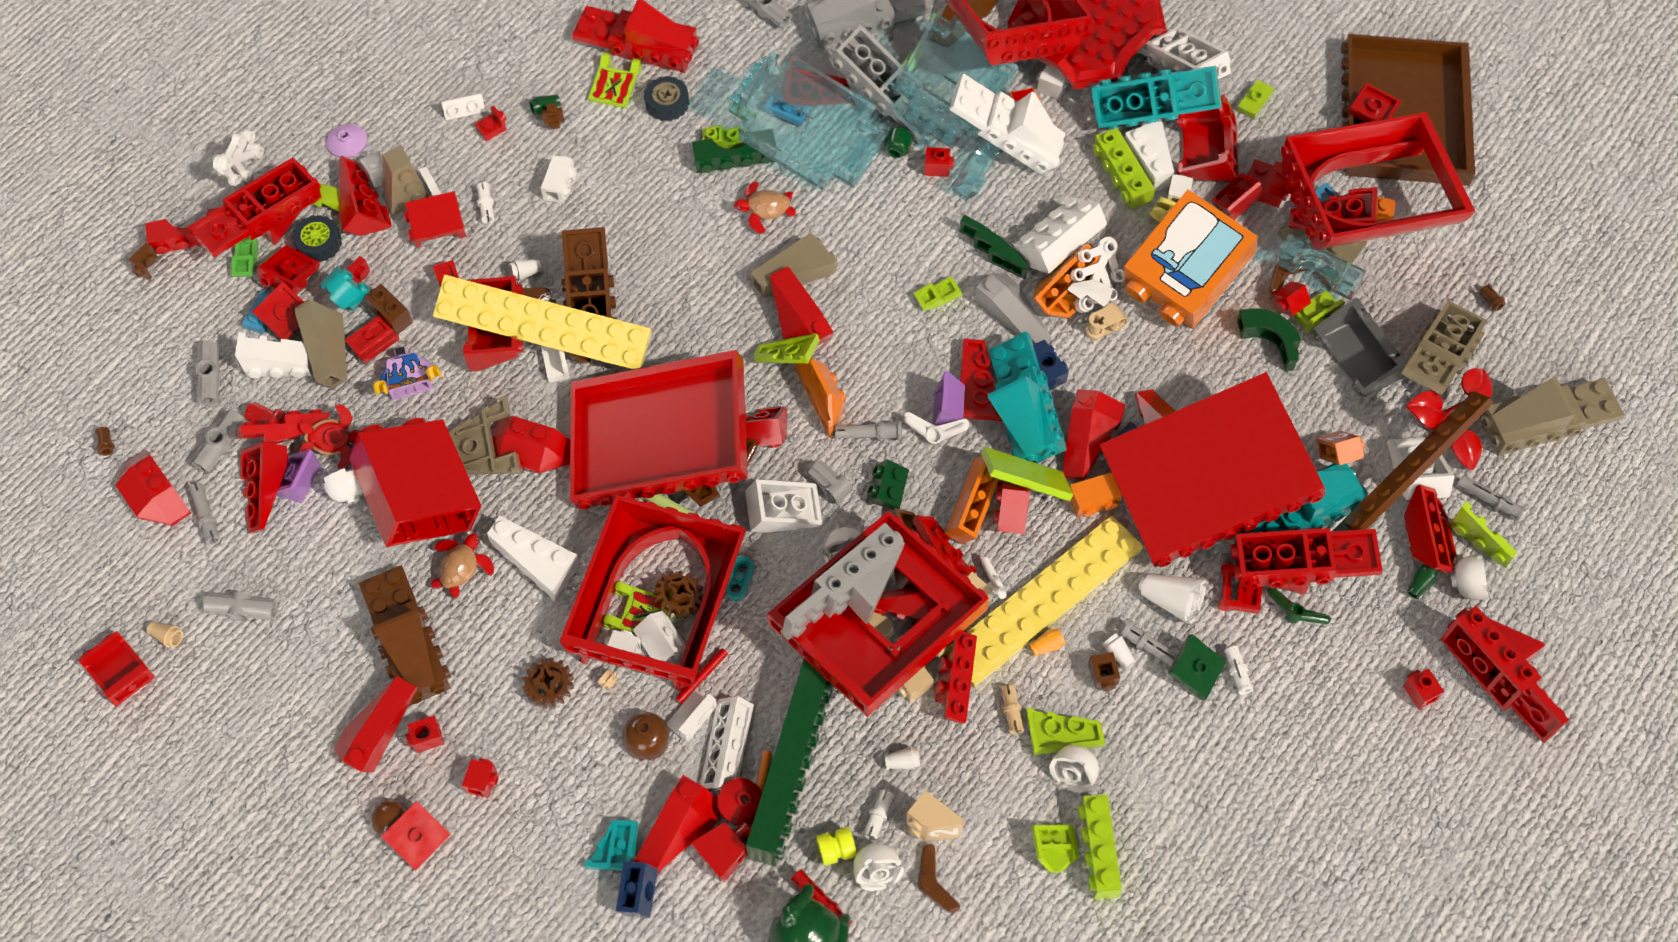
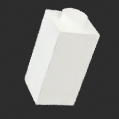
[541,155,577,204]

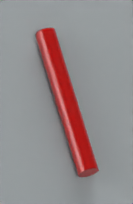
[675,648,728,705]

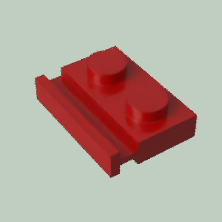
[345,315,400,364]

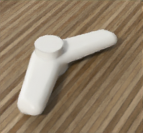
[904,412,969,444]
[979,554,1007,599]

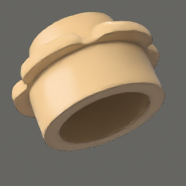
[597,669,618,690]

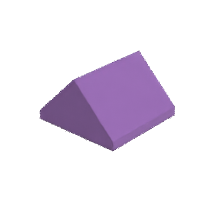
[932,371,965,426]
[276,449,321,503]

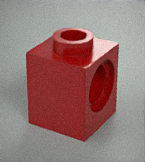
[405,715,445,753]

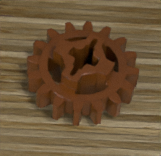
[653,570,704,619]
[522,657,574,709]

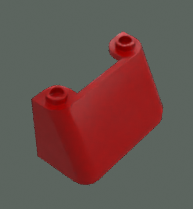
[1175,94,1239,182]
[463,276,523,372]

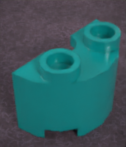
[320,266,370,311]

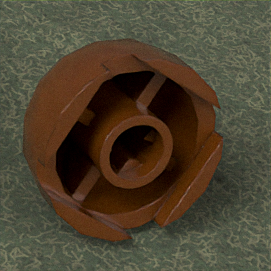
[622,712,670,761]

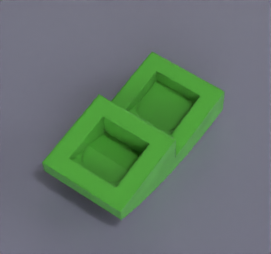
[231,238,259,277]

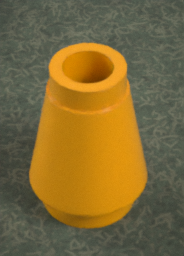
[1029,628,1066,657]

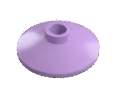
[326,124,367,158]

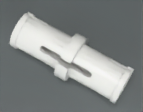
[476,182,495,224]
[1224,646,1253,695]
[862,790,894,841]

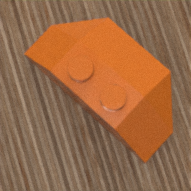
[1033,243,1099,318]
[794,358,846,437]

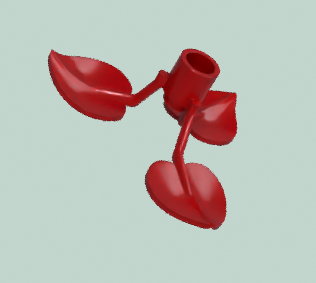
[1406,368,1492,471]

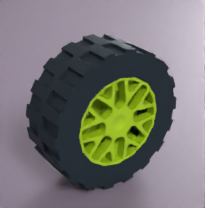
[292,215,342,262]

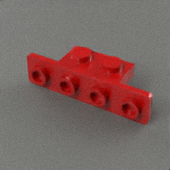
[934,631,977,724]

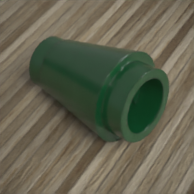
[529,94,561,116]
[1406,564,1438,599]

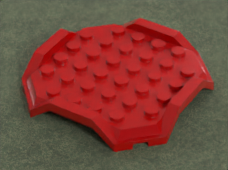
[1007,0,1167,89]

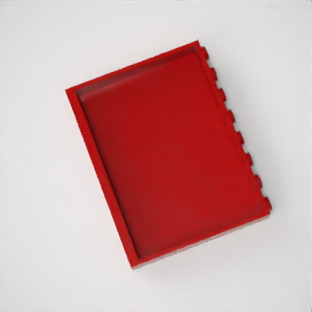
[570,350,748,510]
[1099,372,1326,568]

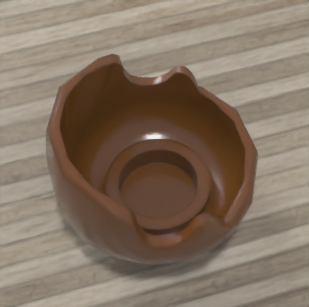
[371,800,408,836]

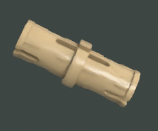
[1001,685,1024,734]

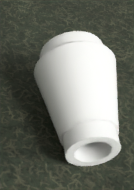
[509,259,542,281]
[1102,633,1135,669]
[885,746,921,770]

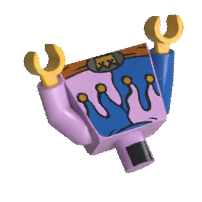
[373,347,442,401]

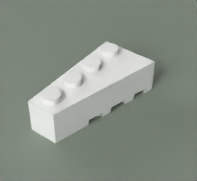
[487,515,580,602]

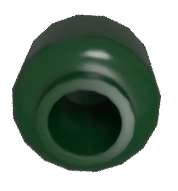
[884,126,913,158]

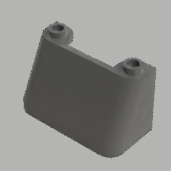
[1314,297,1407,397]

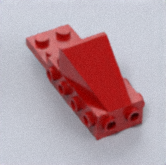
[572,0,699,73]
[188,157,322,258]
[1231,528,1383,594]
[1440,605,1570,743]

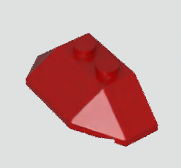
[491,416,570,474]
[115,449,191,526]
[1404,484,1457,573]

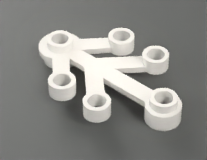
[213,129,264,187]
[1070,237,1125,313]

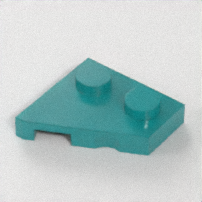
[584,820,639,871]

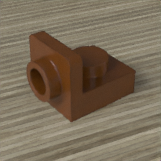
[128,243,158,281]

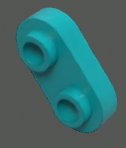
[725,556,755,601]

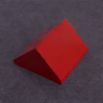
[1210,173,1263,220]

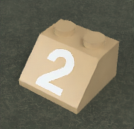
[906,790,964,841]

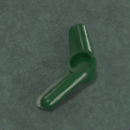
[1267,586,1331,624]

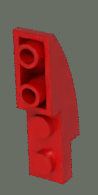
[236,409,330,444]

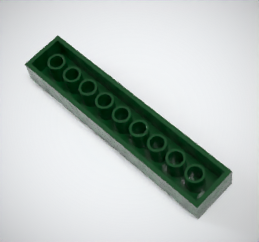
[746,659,833,867]

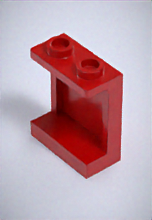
[403,191,467,248]
[78,631,155,707]

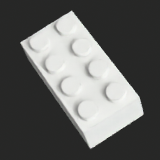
[1014,197,1107,273]

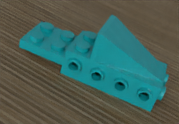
[1091,65,1222,130]
[987,331,1067,463]
[1235,463,1368,537]

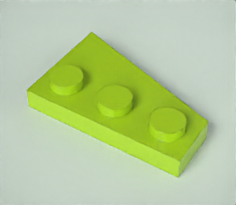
[1450,501,1518,568]

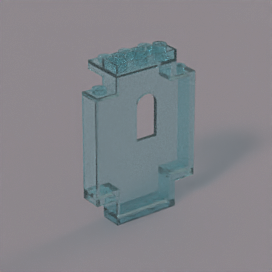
[892,12,1019,149]
[728,51,888,191]

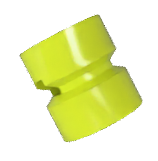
[815,826,857,866]

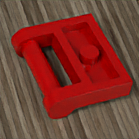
[1218,564,1262,614]

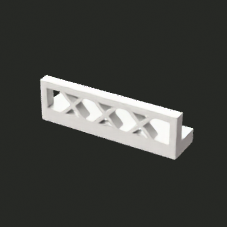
[700,696,754,790]

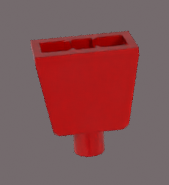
[691,822,751,882]

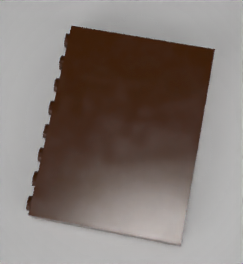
[1341,34,1475,186]

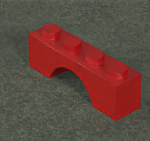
[145,207,219,255]

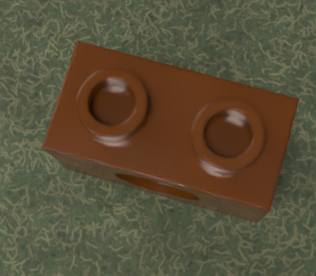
[364,284,413,335]

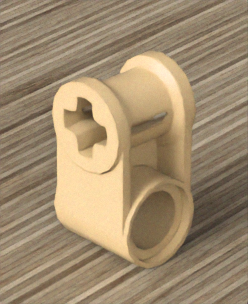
[1085,303,1128,340]

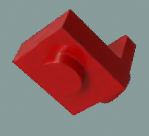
[433,260,459,289]

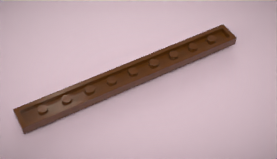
[1331,391,1493,532]

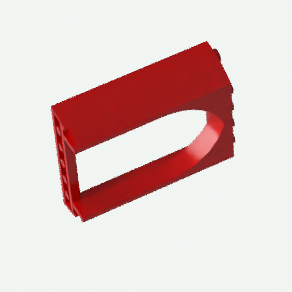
[945,0,1093,66]
[1281,112,1475,250]
[559,495,746,691]

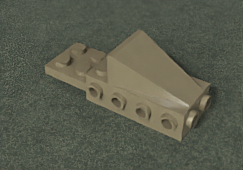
[1401,300,1487,395]
[1479,377,1625,456]

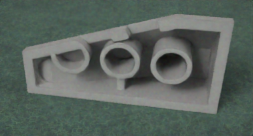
[975,273,1052,345]

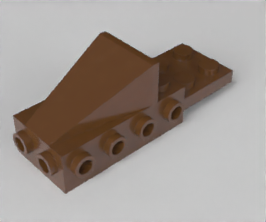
[561,227,617,364]
[358,565,451,707]

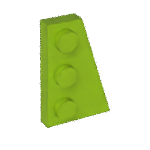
[753,333,820,363]
[1026,707,1105,755]

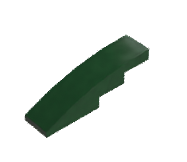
[959,214,1028,279]

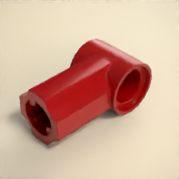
[244,402,287,425]

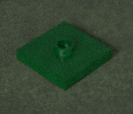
[1168,634,1226,700]

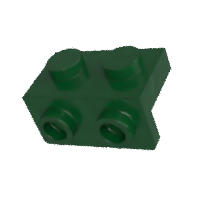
[866,459,909,510]

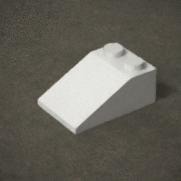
[1387,437,1455,500]
[745,479,823,533]

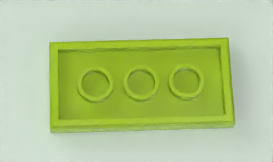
[981,446,1074,501]

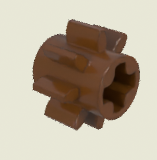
[542,103,565,130]

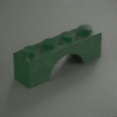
[692,129,777,173]

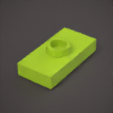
[1237,79,1275,119]

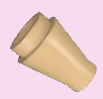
[147,621,183,648]

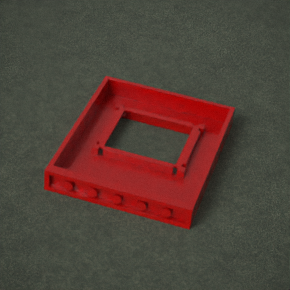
[767,511,989,717]

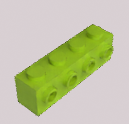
[1092,128,1155,210]
[1078,794,1122,900]

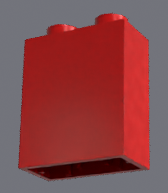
[349,418,482,547]

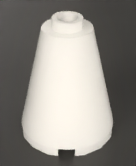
[1139,574,1206,624]

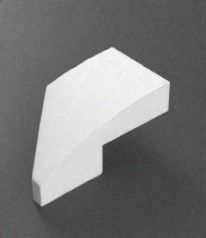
[1067,279,1113,307]

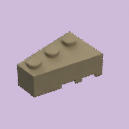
[382,145,429,215]

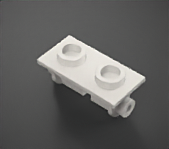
[441,93,486,120]

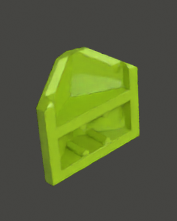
[1031,825,1079,873]

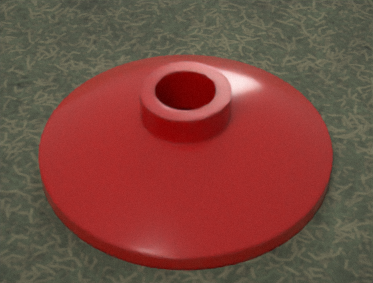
[717,778,762,826]

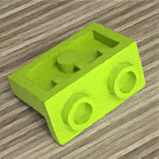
[1293,290,1345,333]

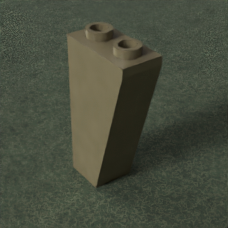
[750,233,837,298]
[295,299,348,388]

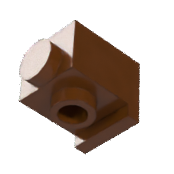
[1088,652,1120,691]

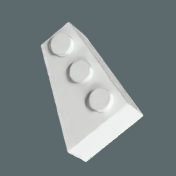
[1124,119,1174,192]
[235,333,313,378]

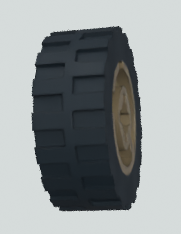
[644,76,689,121]

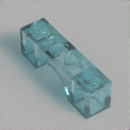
[950,137,1004,201]
[1274,234,1366,301]

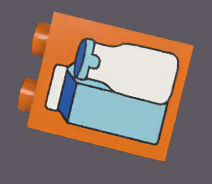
[1124,189,1258,329]

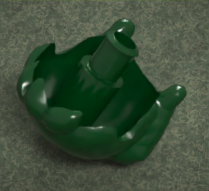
[768,884,851,942]

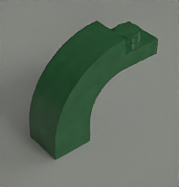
[1237,308,1301,372]

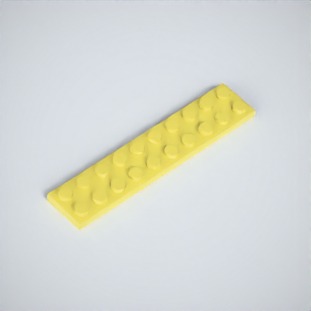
[433,275,652,370]
[943,515,1143,687]

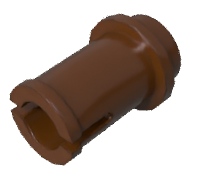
[1479,284,1506,311]
[95,427,115,456]

